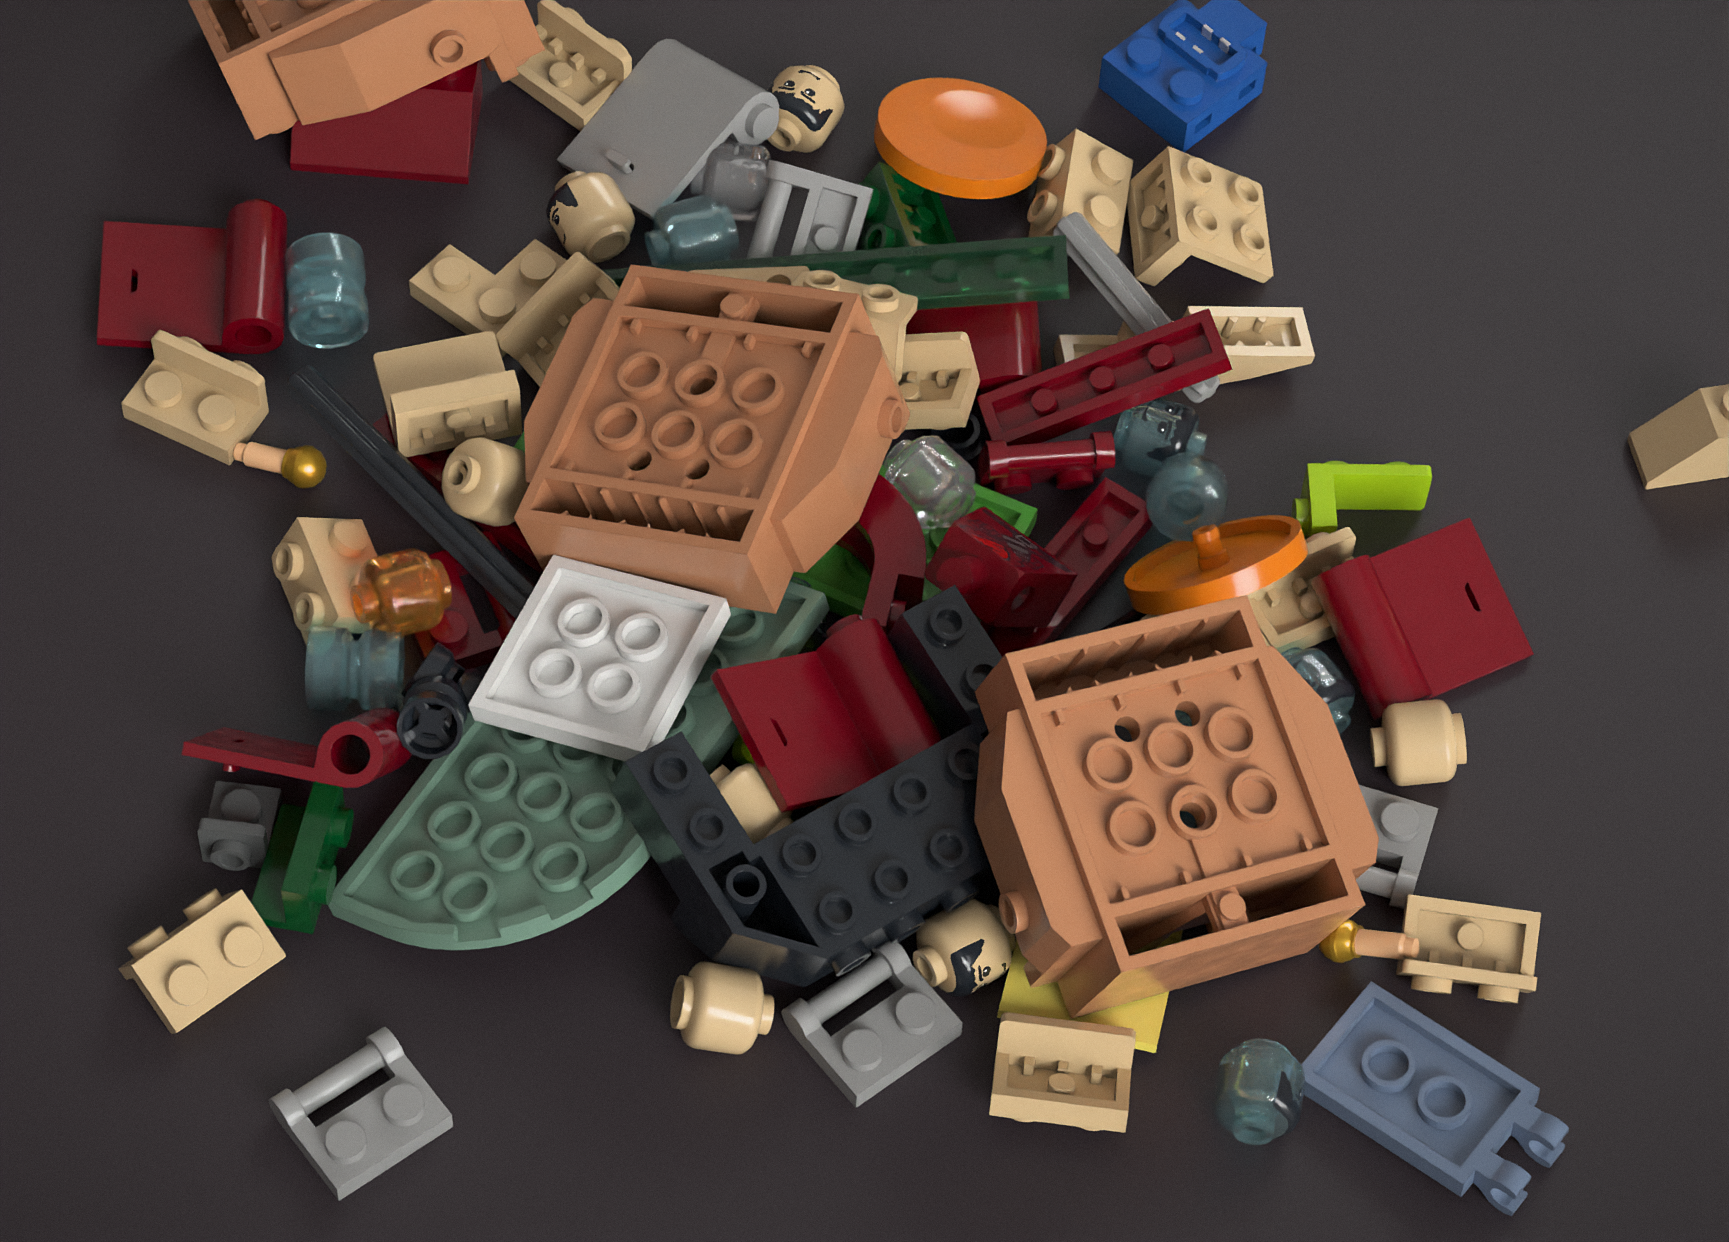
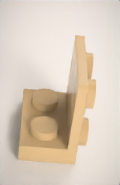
[1127,146,1273,286]
[373,331,522,457]

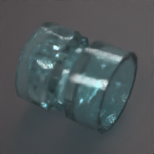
[285,233,369,349]
[305,626,405,712]

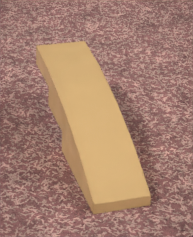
[1053,306,1315,391]

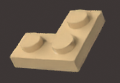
[409,239,567,357]

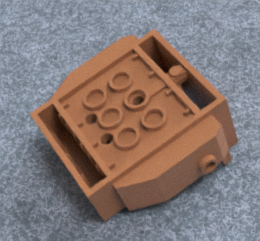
[188,0,545,140]
[514,265,910,614]
[974,594,1379,1019]

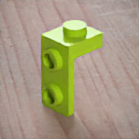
[1291,461,1432,540]

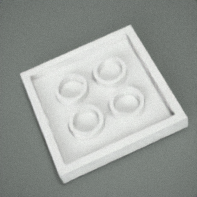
[468,555,731,761]

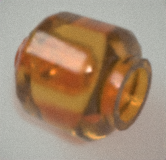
[350,548,452,639]

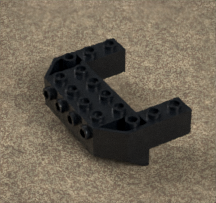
[610,585,1002,987]

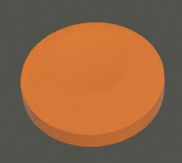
[874,78,1047,199]
[1124,515,1308,615]

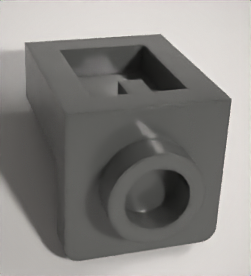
[197,781,283,871]

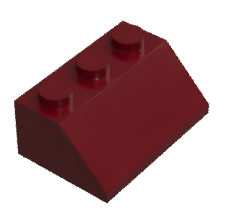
[290,60,483,185]

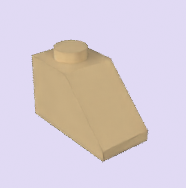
[1627,384,1729,490]

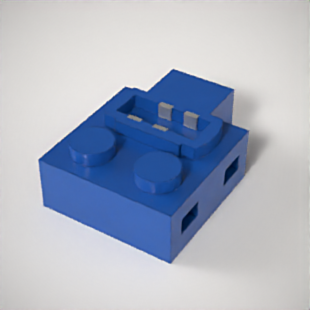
[1098,0,1267,152]

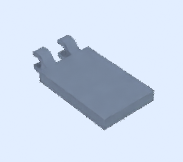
[1292,981,1569,1216]

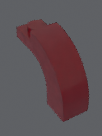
[835,473,926,635]

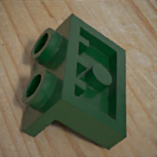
[858,162,965,285]

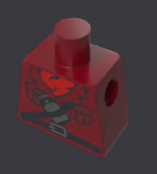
[924,507,1078,628]

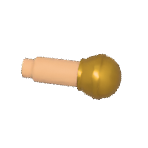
[233,442,327,489]
[1319,919,1419,963]

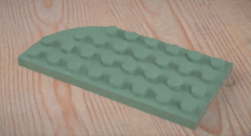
[328,581,830,950]

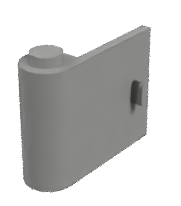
[557,39,779,222]

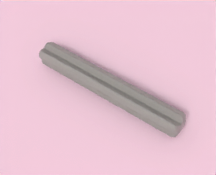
[1053,212,1220,403]

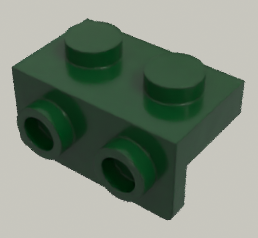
[251,782,354,934]

